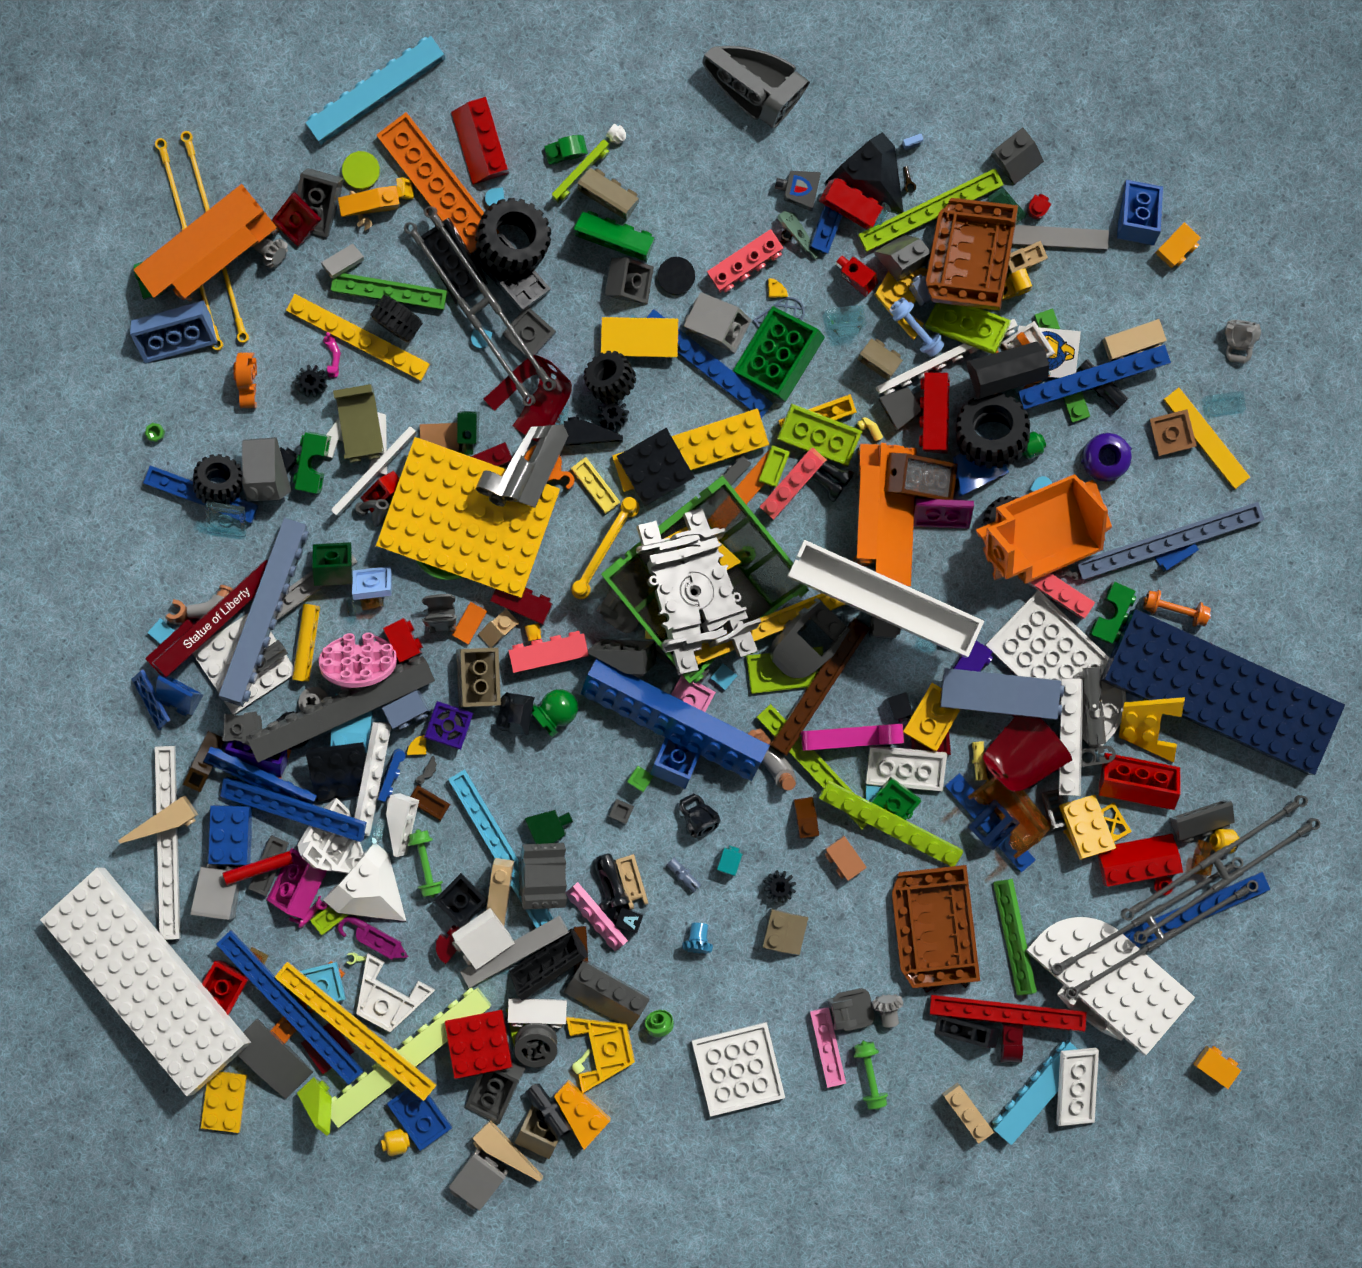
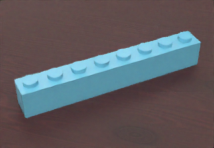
[305,36,446,144]

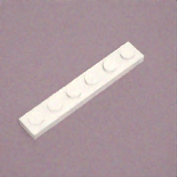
[354,722,391,836]

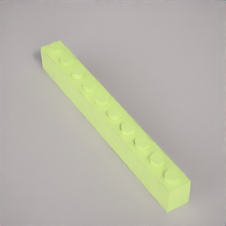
[331,987,491,1128]

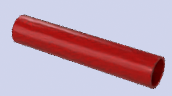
[222,851,294,886]

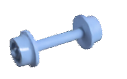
[889,298,944,357]

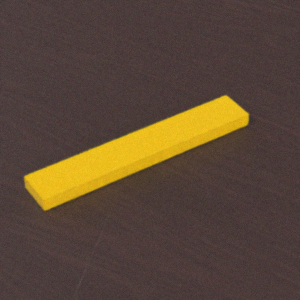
[1163,388,1250,489]

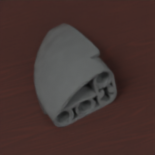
[702,46,810,129]

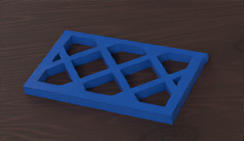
[132,669,171,730]

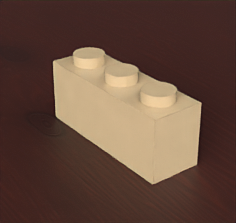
[1102,319,1167,361]
[942,1082,994,1144]

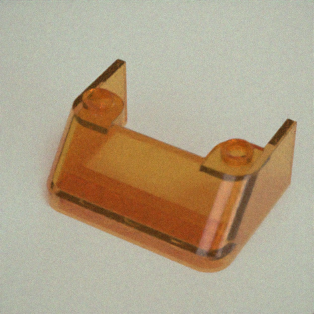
[968,772,1050,859]

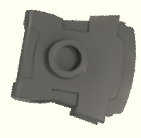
[422,594,457,634]
[222,711,262,746]

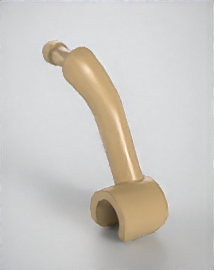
[349,190,372,231]

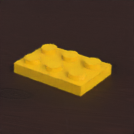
[903,683,960,752]
[1059,795,1116,860]
[201,1071,247,1133]

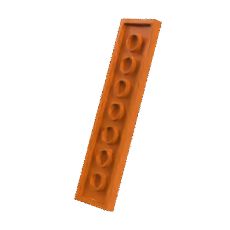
[376,112,499,255]

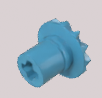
[682,923,713,954]

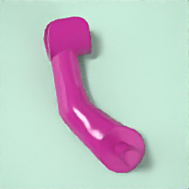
[323,332,341,377]
[289,896,328,928]

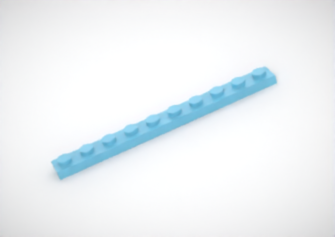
[448,769,554,928]

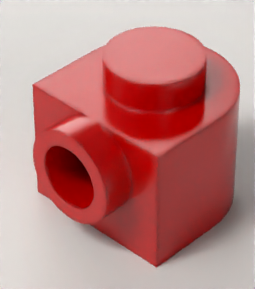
[1027,194,1052,219]

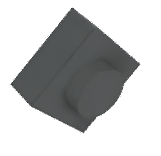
[609,799,634,824]

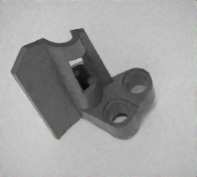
[475,424,569,508]

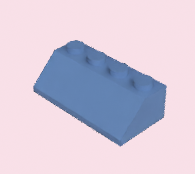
[130,300,217,363]

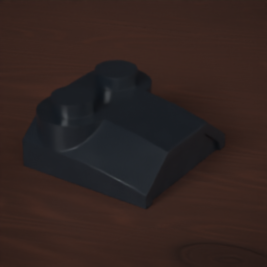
[496,692,535,735]
[434,873,488,928]

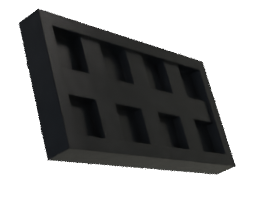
[471,232,551,313]

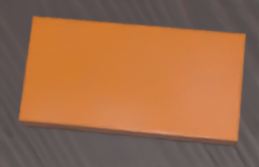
[452,602,488,644]

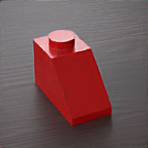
[360,471,400,512]

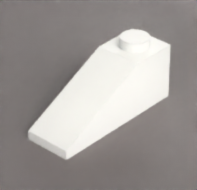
[386,793,419,857]

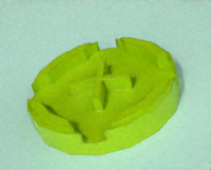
[342,151,380,190]

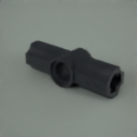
[1076,359,1129,411]
[525,1083,572,1140]

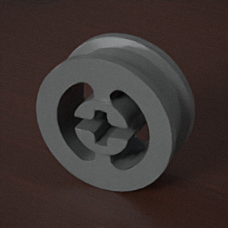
[515,1023,557,1067]

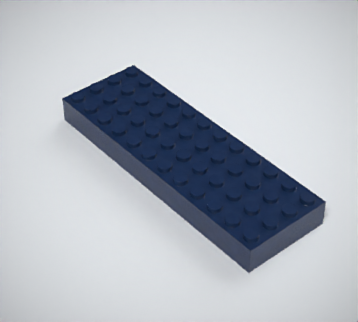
[1101,609,1345,775]

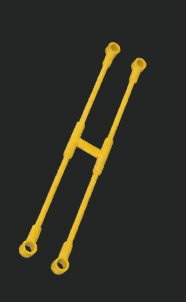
[155,131,249,351]

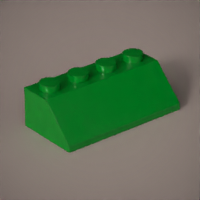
[574,211,655,262]

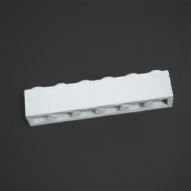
[1059,679,1083,796]

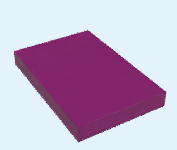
[913,498,974,529]

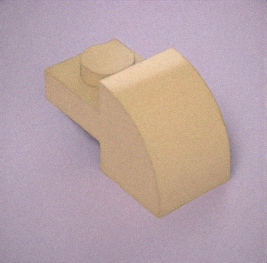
[1009,241,1048,273]

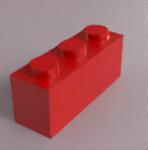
[819,178,883,230]

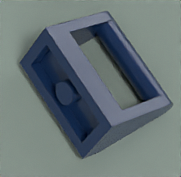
[968,799,1020,850]

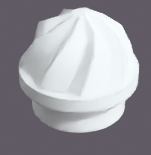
[606,124,626,144]

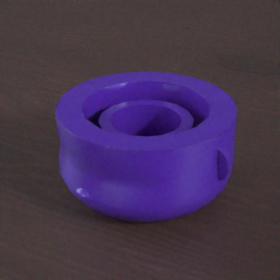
[1081,433,1132,482]

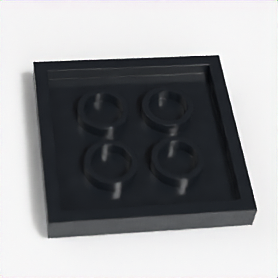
[617,428,695,506]
[305,742,366,802]

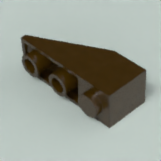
[183,731,225,792]

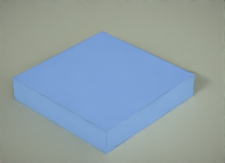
[352,566,392,600]

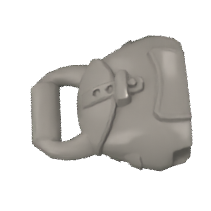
[1225,320,1261,364]

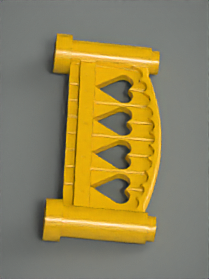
[571,497,640,600]

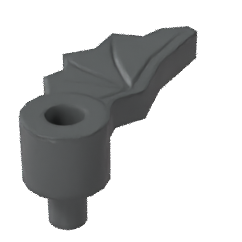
[1051,566,1080,581]
[416,756,437,785]

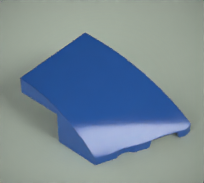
[953,438,1009,497]

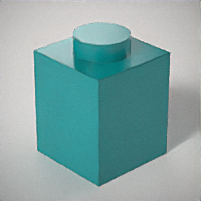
[717,845,743,876]

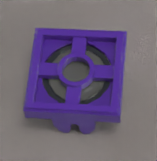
[424,701,474,750]

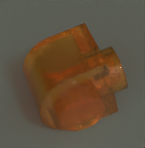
[360,597,384,611]

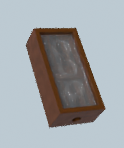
[884,453,958,500]

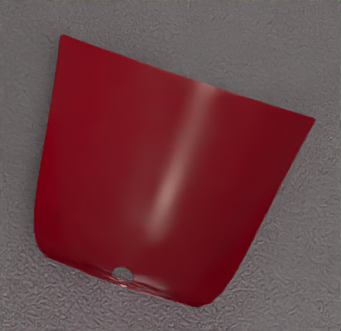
[483,355,572,442]
[983,716,1072,792]

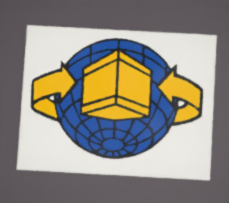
[1018,326,1081,378]

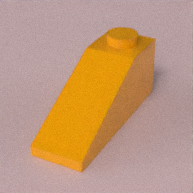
[338,186,399,217]

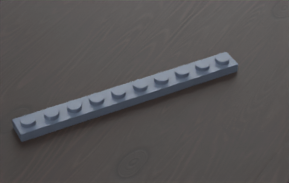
[1076,502,1264,580]

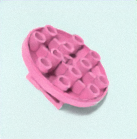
[319,633,397,690]

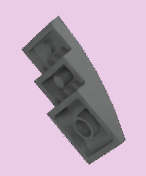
[238,1018,313,1099]

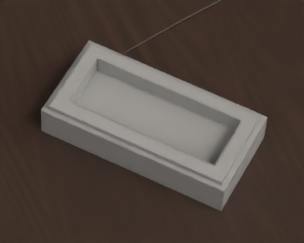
[321,244,364,279]

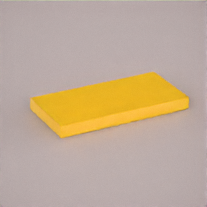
[601,317,679,358]

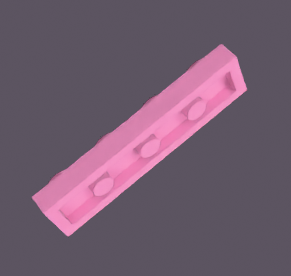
[565,882,628,951]
[810,1007,846,1088]

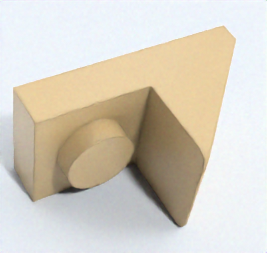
[478,609,519,648]

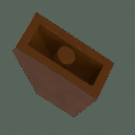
[794,797,819,838]

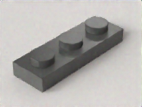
[248,835,290,896]

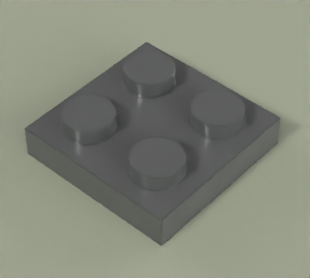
[502,307,556,358]

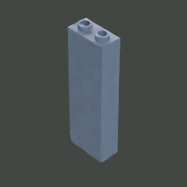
[940,668,1064,720]

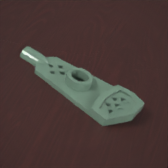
[777,211,819,260]

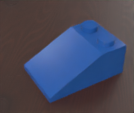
[1117,180,1163,245]
[156,675,203,716]
[650,737,700,789]

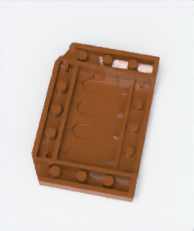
[926,198,1018,311]
[892,865,980,988]

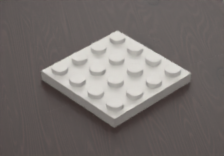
[192,613,294,715]
[692,1022,785,1117]

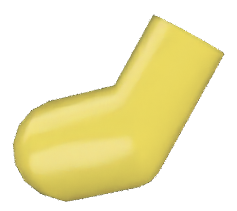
[857,417,883,441]

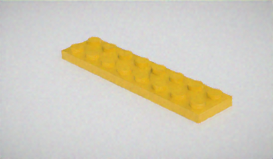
[612,408,769,492]

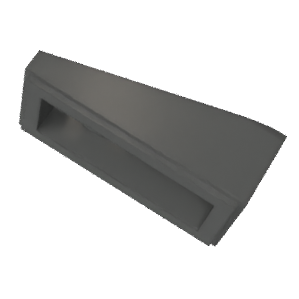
[1041,789,1067,832]

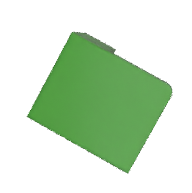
[627,766,654,792]

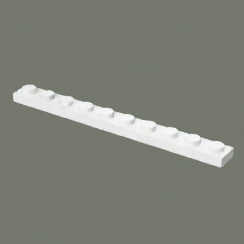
[155,746,180,939]

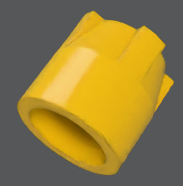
[525,623,541,641]

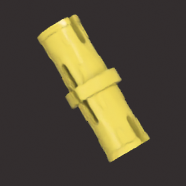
[972,741,988,781]

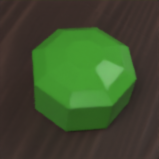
[145,423,165,442]

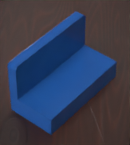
[1154,544,1199,572]

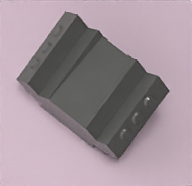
[519,843,567,909]

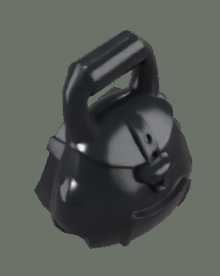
[679,793,721,838]

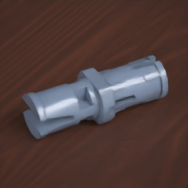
[666,857,701,893]

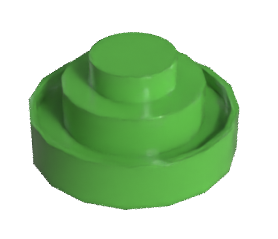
[645,1010,674,1037]

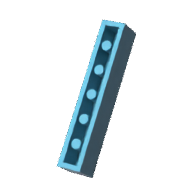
[992,1040,1077,1145]

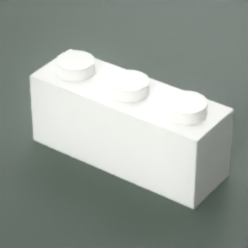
[508,998,567,1028]

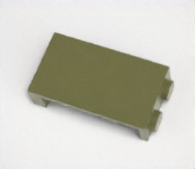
[333,384,384,463]

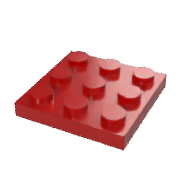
[445,1010,513,1079]

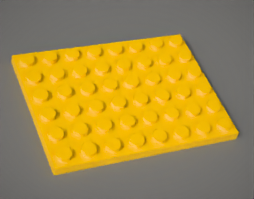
[376,437,560,598]

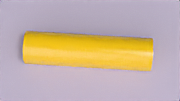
[778,394,857,429]
[292,604,320,682]

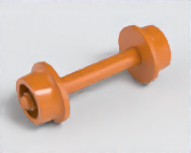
[1143,590,1211,627]

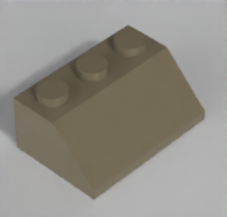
[577,168,639,221]
[456,648,501,707]

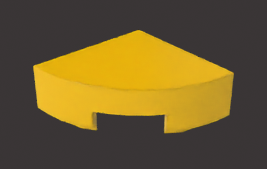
[768,278,788,298]
[407,735,427,755]

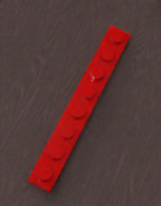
[930,995,1087,1032]

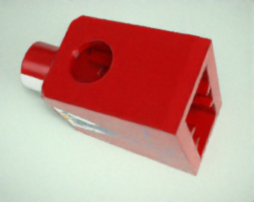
[835,255,878,297]

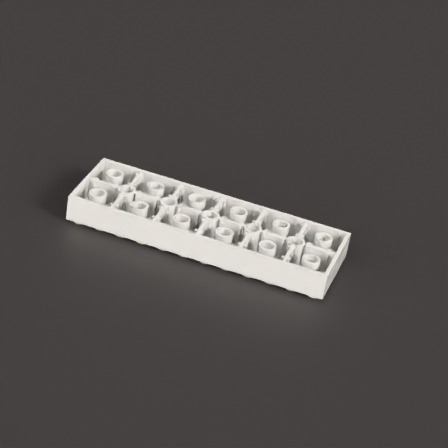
[40,868,251,1096]

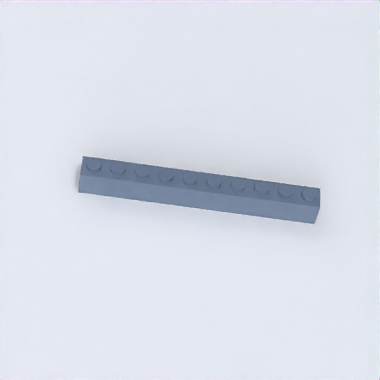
[219,518,309,707]

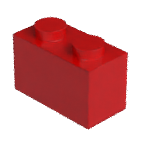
[383,618,423,663]

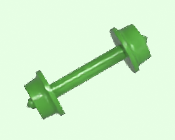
[408,829,443,898]
[853,1040,888,1110]

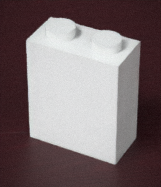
[452,908,515,970]

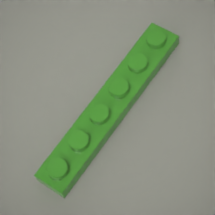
[331,273,447,310]
[1034,308,1090,423]
[993,878,1037,995]

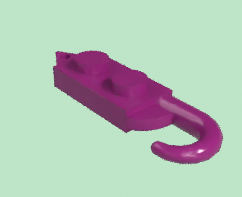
[338,915,408,960]

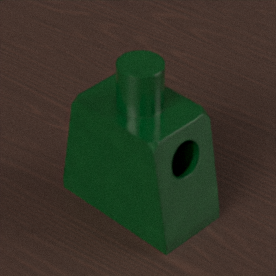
[457,411,480,455]
[524,810,573,844]

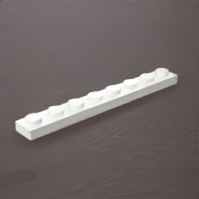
[876,319,1018,395]

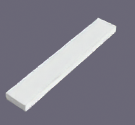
[331,427,417,516]

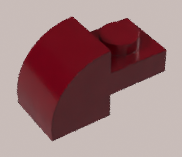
[436,925,460,964]
[1001,1024,1024,1063]

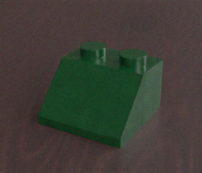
[312,542,353,586]

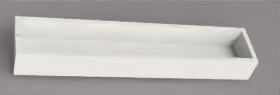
[787,540,984,658]

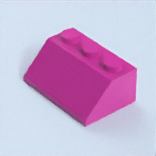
[267,848,327,919]

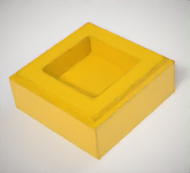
[396,177,414,200]

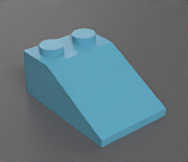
[331,694,374,753]

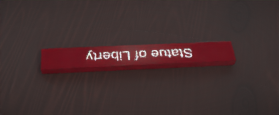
[152,559,268,677]

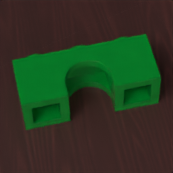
[293,431,331,494]
[1089,581,1136,644]

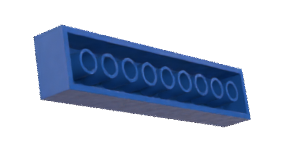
[580,658,770,781]

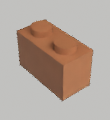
[824,835,867,881]

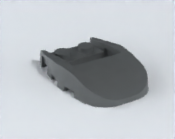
[770,598,850,678]

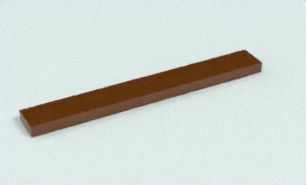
[770,617,870,756]

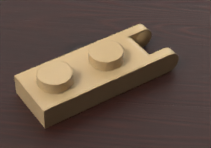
[616,854,649,909]

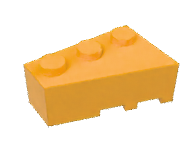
[554,1079,611,1150]

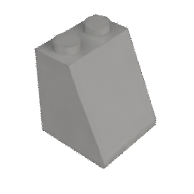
[684,292,752,354]
[190,863,241,920]
[449,1149,509,1211]

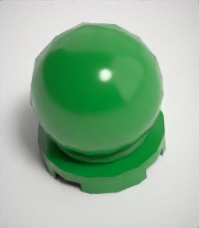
[532,689,578,738]

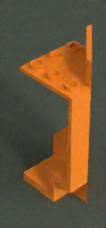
[133,184,280,301]
[853,443,917,586]
[976,474,1112,584]

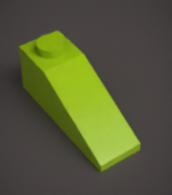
[297,1077,332,1136]

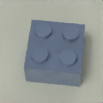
[382,690,430,730]

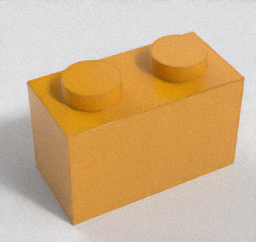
[1155,222,1201,268]
[1193,1046,1241,1089]

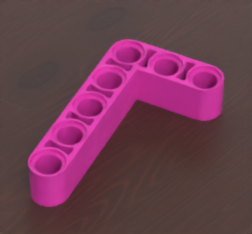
[801,724,904,751]

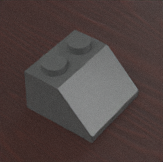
[991,127,1044,185]
[874,235,931,282]
[605,257,654,304]

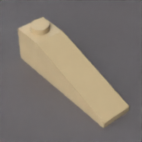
[118,796,198,844]
[487,858,514,926]
[473,1120,543,1182]

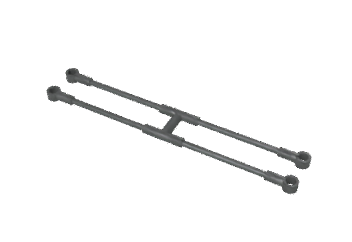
[404,206,556,406]
[1120,795,1321,944]
[1051,857,1258,999]

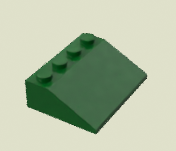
[733,306,825,402]

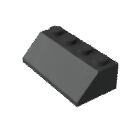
[563,960,650,1030]

